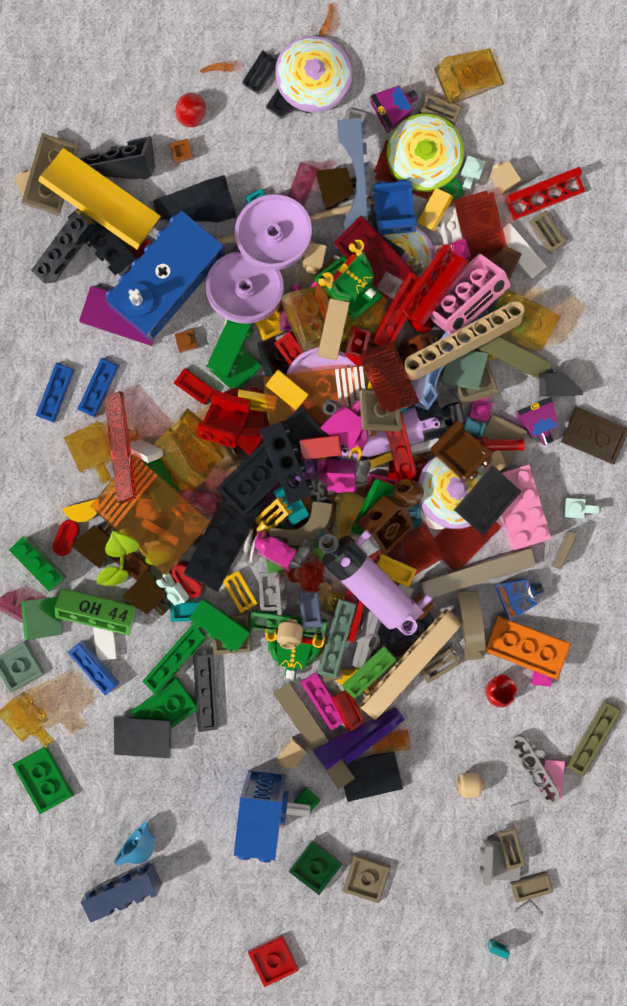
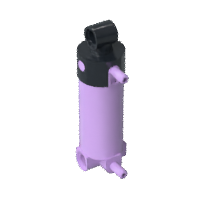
[337,399,466,461]
[316,528,433,635]

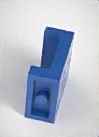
[373,179,417,235]

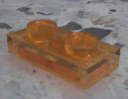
[372,729,411,754]

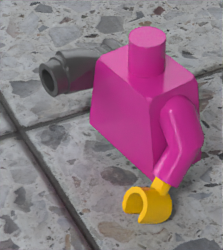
[320,399,368,461]
[317,456,371,493]
[254,520,314,571]

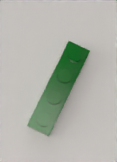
[250,610,328,640]
[142,625,208,695]

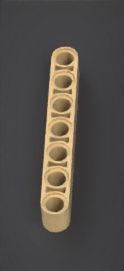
[405,302,524,380]
[359,609,462,720]

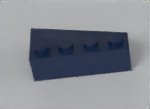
[81,863,162,923]

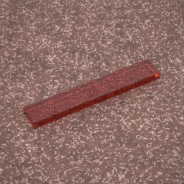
[104,391,137,504]

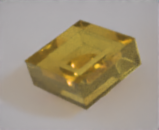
[322,590,345,611]

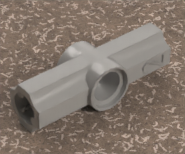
[351,609,381,668]

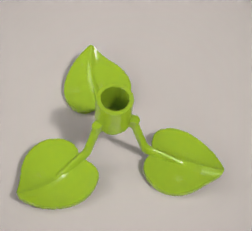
[96,528,176,586]

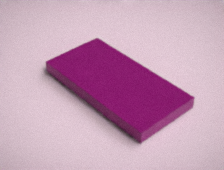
[79,286,154,346]

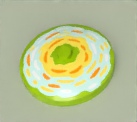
[387,114,464,192]

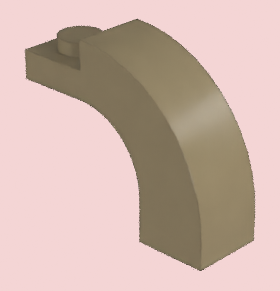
[269,502,334,548]
[458,591,486,661]

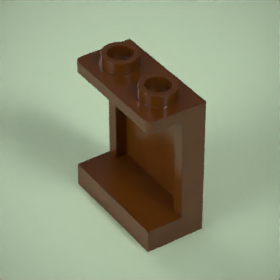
[431,420,493,483]

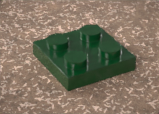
[289,840,342,895]

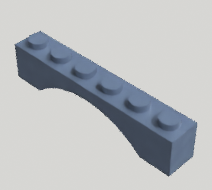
[337,118,372,230]

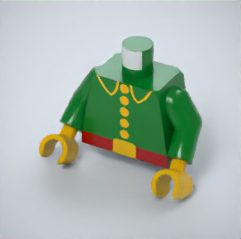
[319,240,377,303]
[265,628,325,679]

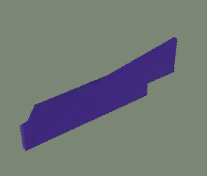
[314,708,405,770]

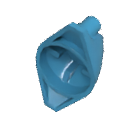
[114,821,156,866]

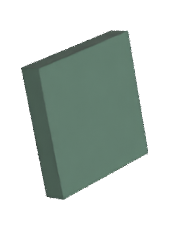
[441,351,489,390]
[0,640,45,693]

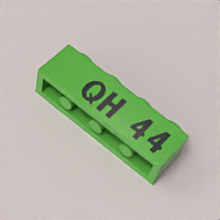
[55,589,136,636]

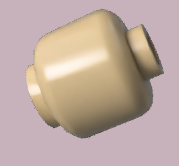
[276,619,303,649]
[456,772,485,799]

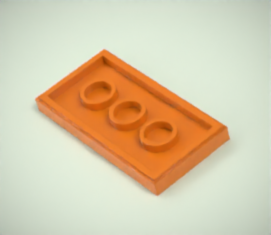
[484,616,571,680]

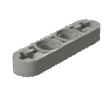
[511,735,560,805]

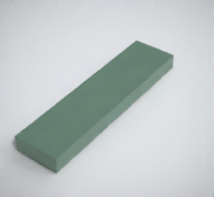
[317,599,357,679]

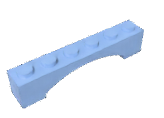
[403,309,488,410]

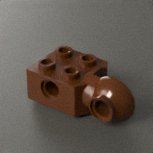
[357,479,424,555]

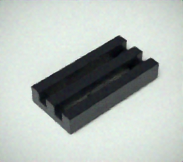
[242,50,278,94]

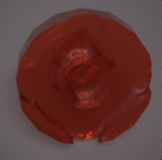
[287,554,325,593]

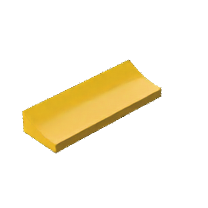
[38,148,161,249]

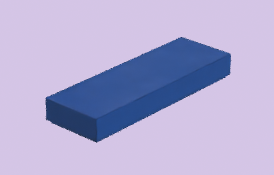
[77,358,119,418]
[36,363,75,423]
[68,640,119,696]

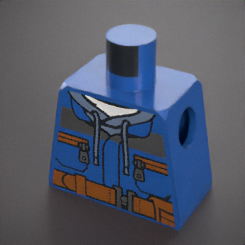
[495,578,544,620]

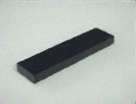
[193,653,218,732]

